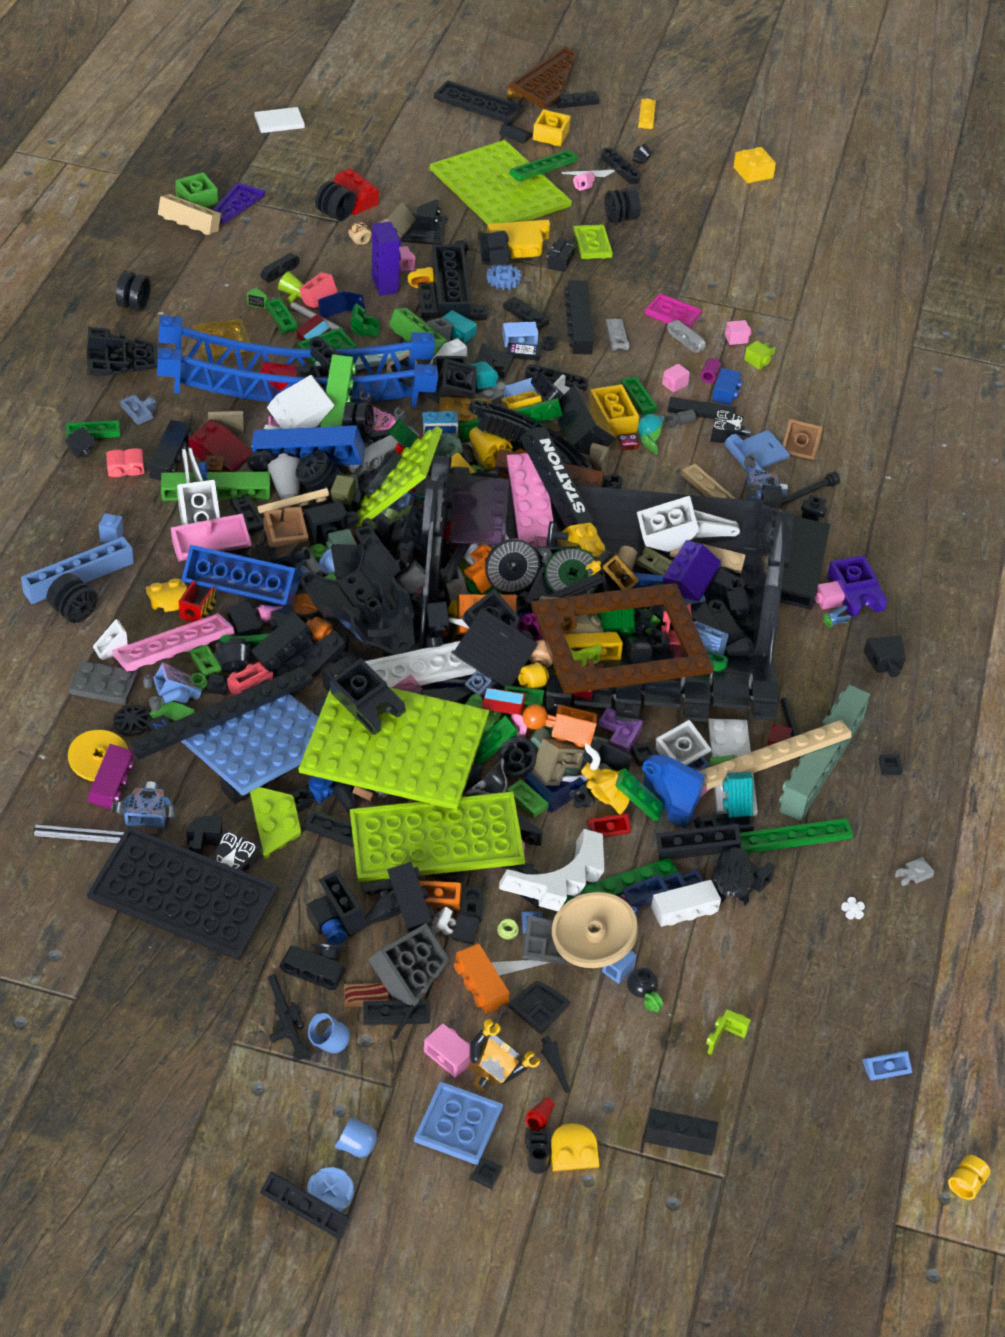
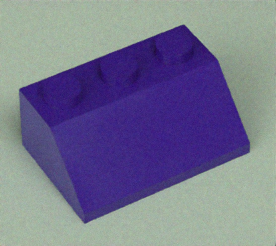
[663,540,721,601]

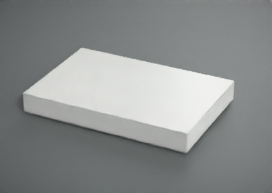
[254,107,304,133]

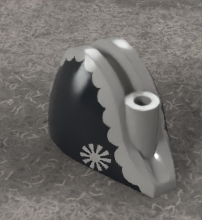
[465,758,508,795]

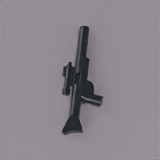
[268,974,311,1061]

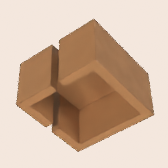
[263,507,308,548]

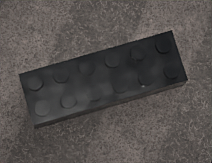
[431,245,471,319]

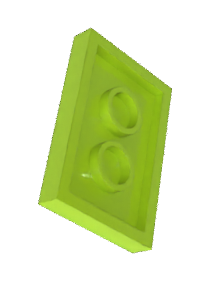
[573,225,612,259]

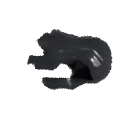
[711,846,756,906]

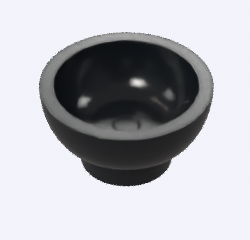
[627,968,658,998]

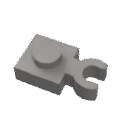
[895,857,934,886]

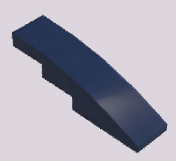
[622,869,704,907]

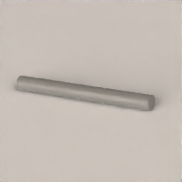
[290,302,345,332]

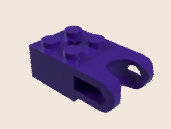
[827,555,887,617]

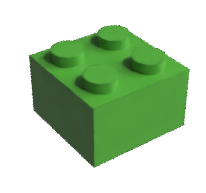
[175,172,218,208]

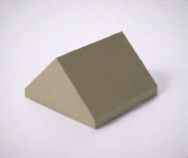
[377,202,416,238]
[208,411,244,433]

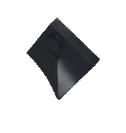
[475,343,514,378]
[508,981,571,1035]

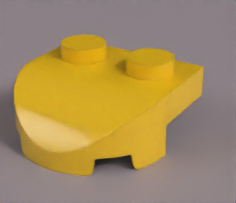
[145,579,187,612]
[550,1123,599,1171]

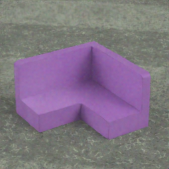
[599,708,643,755]

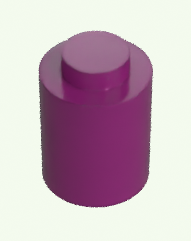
[700,358,721,383]

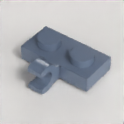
[120,394,157,425]

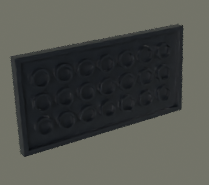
[87,826,279,961]

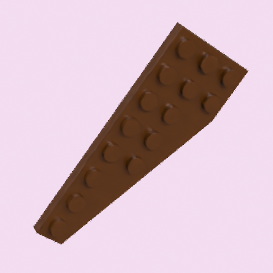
[509,46,577,109]

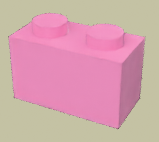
[424,1024,470,1079]

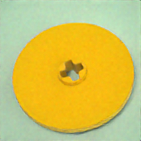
[68,730,128,781]

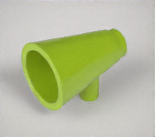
[278,271,304,303]

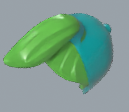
[638,414,665,455]

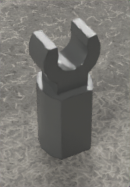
[665,410,696,427]

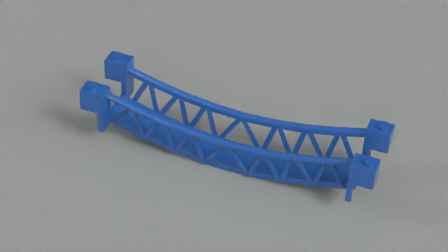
[157,315,438,407]

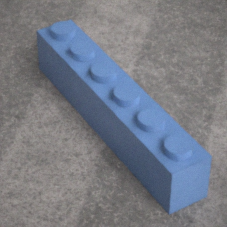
[21,537,134,604]

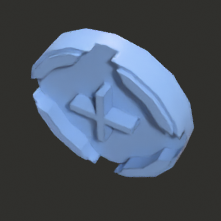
[307,1167,354,1211]

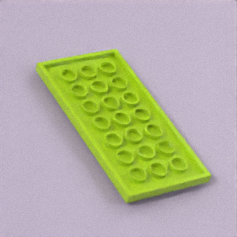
[350,792,525,883]

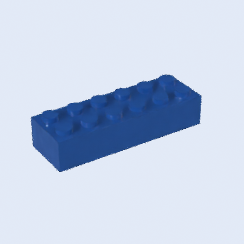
[251,426,365,466]
[181,545,302,608]

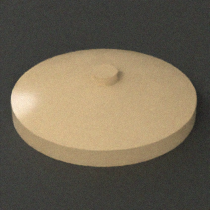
[552,892,638,968]

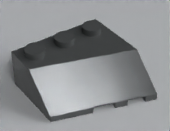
[368,924,450,1007]

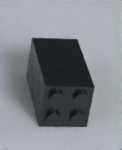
[556,385,617,455]

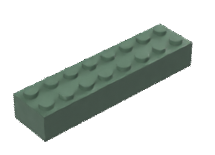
[779,685,871,822]

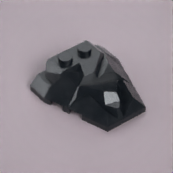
[86,327,158,376]

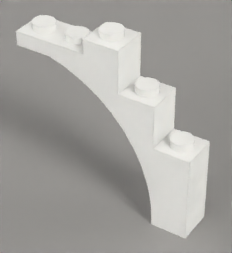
[499,829,604,911]

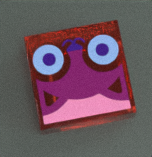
[618,433,639,450]

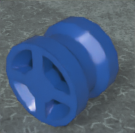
[322,919,348,945]

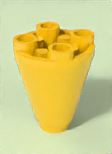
[469,427,512,471]

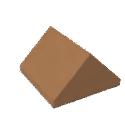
[782,419,823,460]

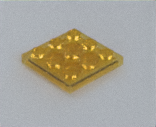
[193,318,253,361]

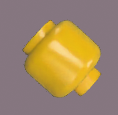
[518,663,549,689]

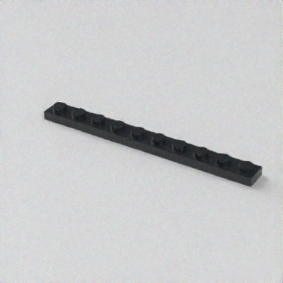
[129,666,313,760]

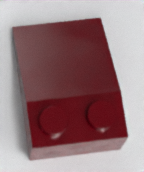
[189,419,253,472]

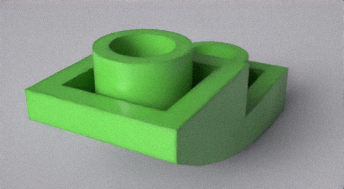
[150,701,196,723]

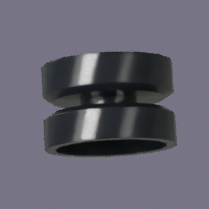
[115,271,151,311]

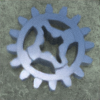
[487,263,521,290]

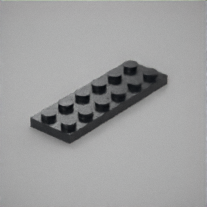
[434,80,524,124]

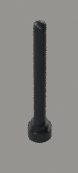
[780,471,840,506]

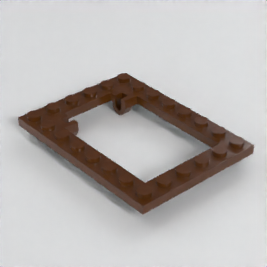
[531,583,714,694]

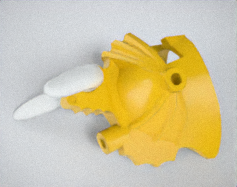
[561,743,630,815]

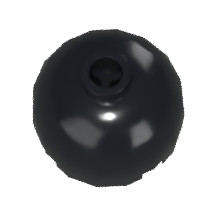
[498,737,538,778]

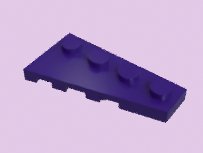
[213,182,265,224]

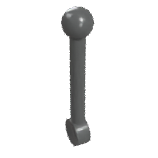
[491,1005,508,1028]

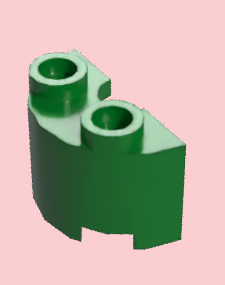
[350,303,380,338]

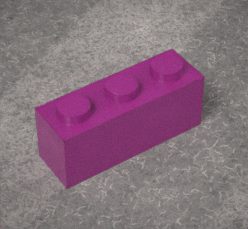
[88,744,135,810]

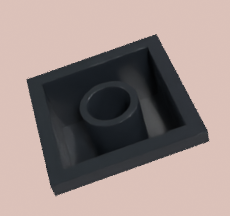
[436,359,477,398]

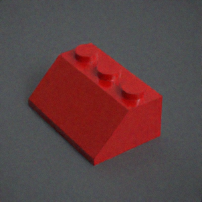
[333,168,379,215]

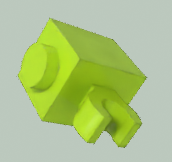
[744,341,776,369]

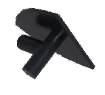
[535,521,580,549]

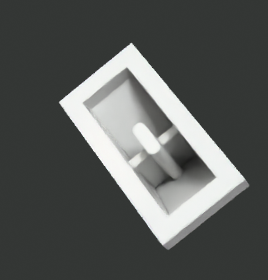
[93,619,128,660]

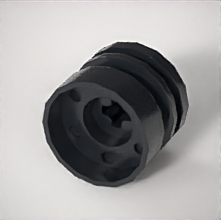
[315,181,356,221]
[605,187,641,223]
[296,450,343,495]
[46,573,98,624]

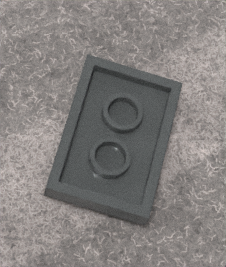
[69,661,138,705]

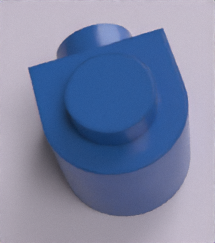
[309,776,334,804]

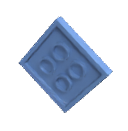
[414,1081,504,1165]

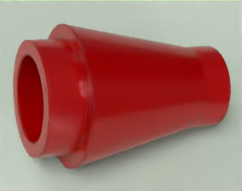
[525,1098,555,1130]

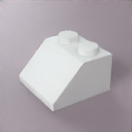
[655,720,712,765]

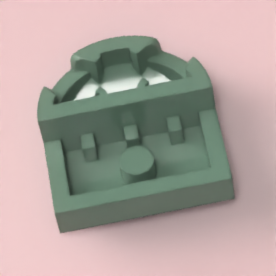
[435,433,463,457]

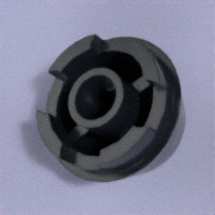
[214,638,253,672]

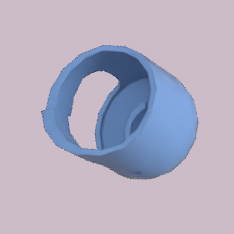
[308,1013,350,1054]
[334,1117,377,1158]

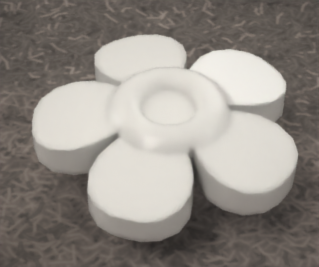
[841,897,865,920]

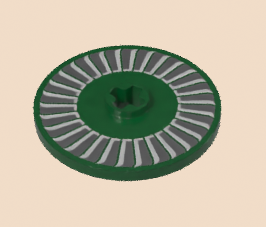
[545,548,601,596]

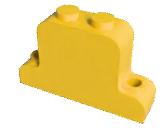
[487,220,550,258]

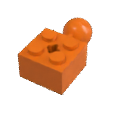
[522,704,597,747]

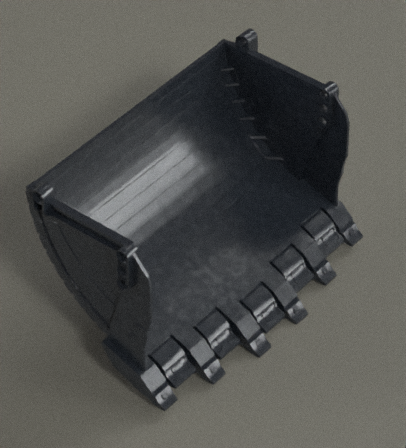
[411,455,794,722]

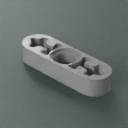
[667,320,706,353]

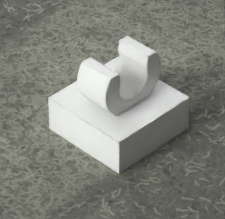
[429,907,456,936]

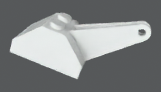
[177,448,220,525]
[637,496,740,552]

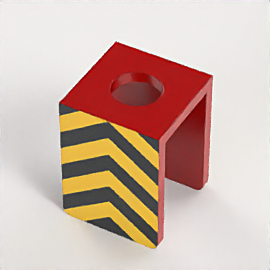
[178,580,216,622]

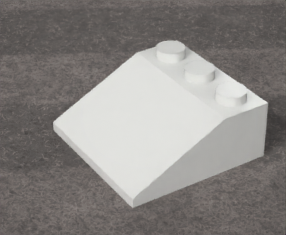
[267,375,334,429]

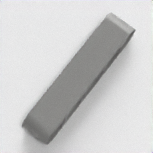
[344,426,420,477]

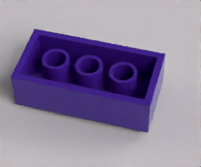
[371,221,402,296]

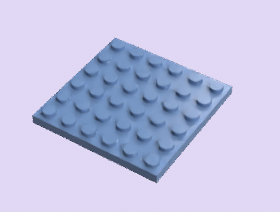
[181,694,319,795]

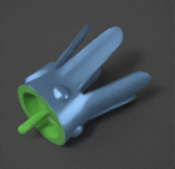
[823,605,851,627]

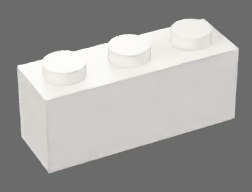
[651,880,721,927]

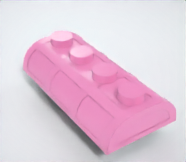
[171,514,252,562]

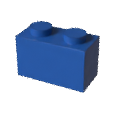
[712,368,743,405]

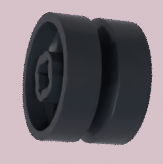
[343,402,374,435]

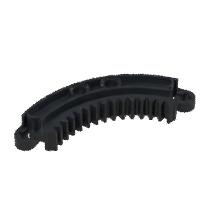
[468,399,592,469]

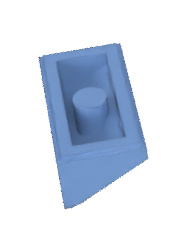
[862,1051,913,1081]

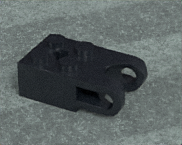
[330,658,406,735]

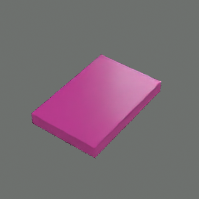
[644,293,702,328]

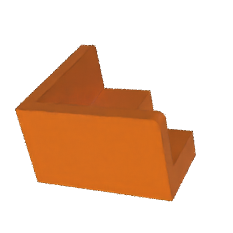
[464,543,492,593]

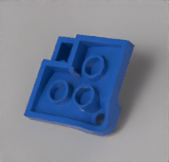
[642,755,705,829]

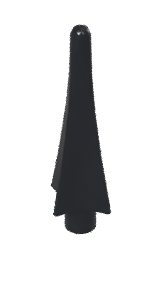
[541,1036,569,1093]

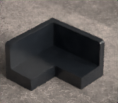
[362,513,397,551]

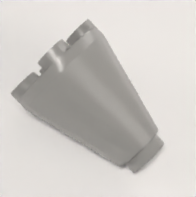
[268,453,302,500]

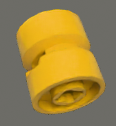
[948,1155,991,1200]

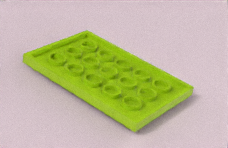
[355,426,443,528]

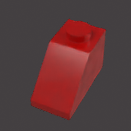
[261,362,297,391]

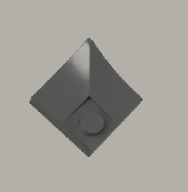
[522,916,566,965]

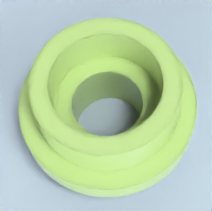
[497,919,519,940]

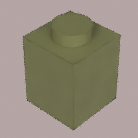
[331,475,357,506]

